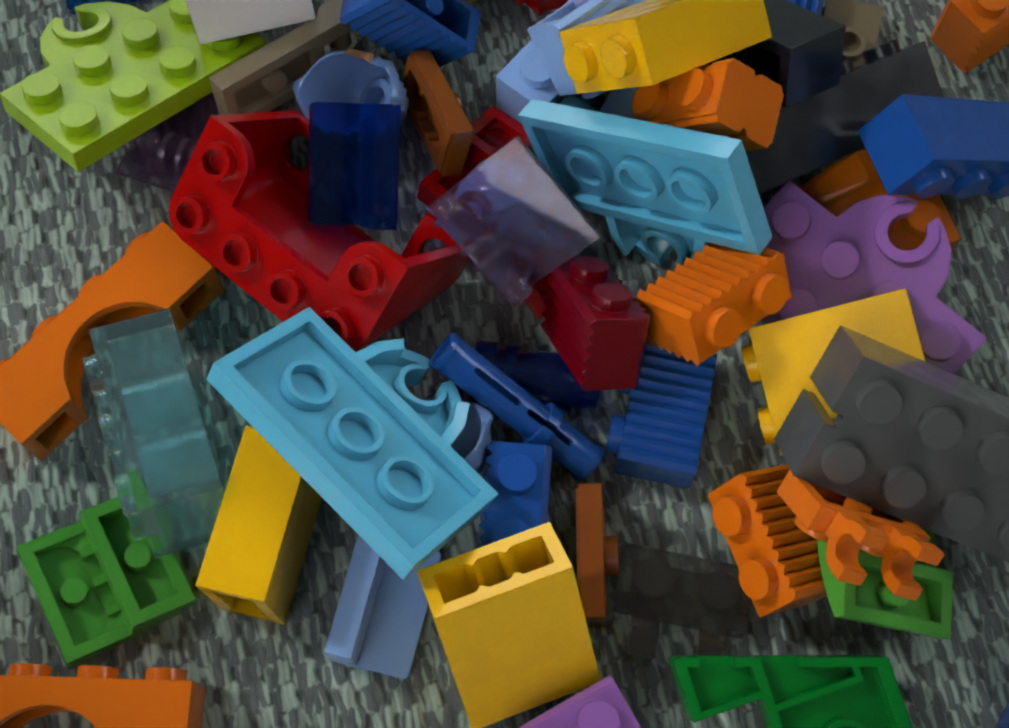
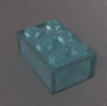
[83,309,224,558]

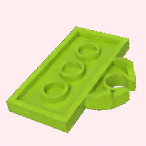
[0,0,267,172]

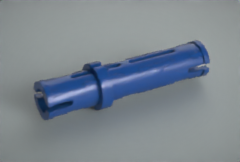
[429,333,604,481]

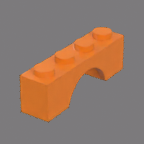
[0,221,225,461]
[0,663,206,728]

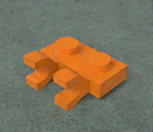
[777,469,945,601]

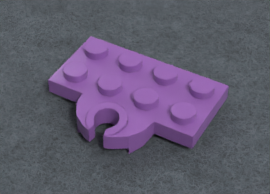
[762,180,987,374]

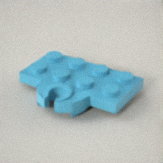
[518,99,773,267]
[206,307,499,580]

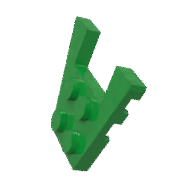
[668,655,912,728]

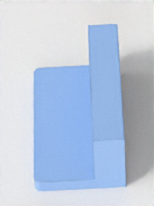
[324,535,441,679]

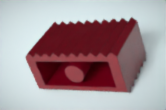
[540,256,651,391]

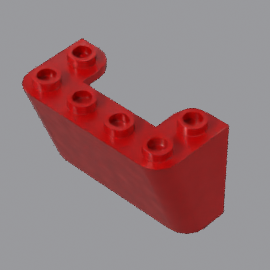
[169,110,477,352]

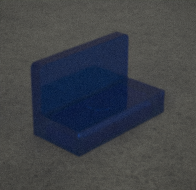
[307,101,401,230]

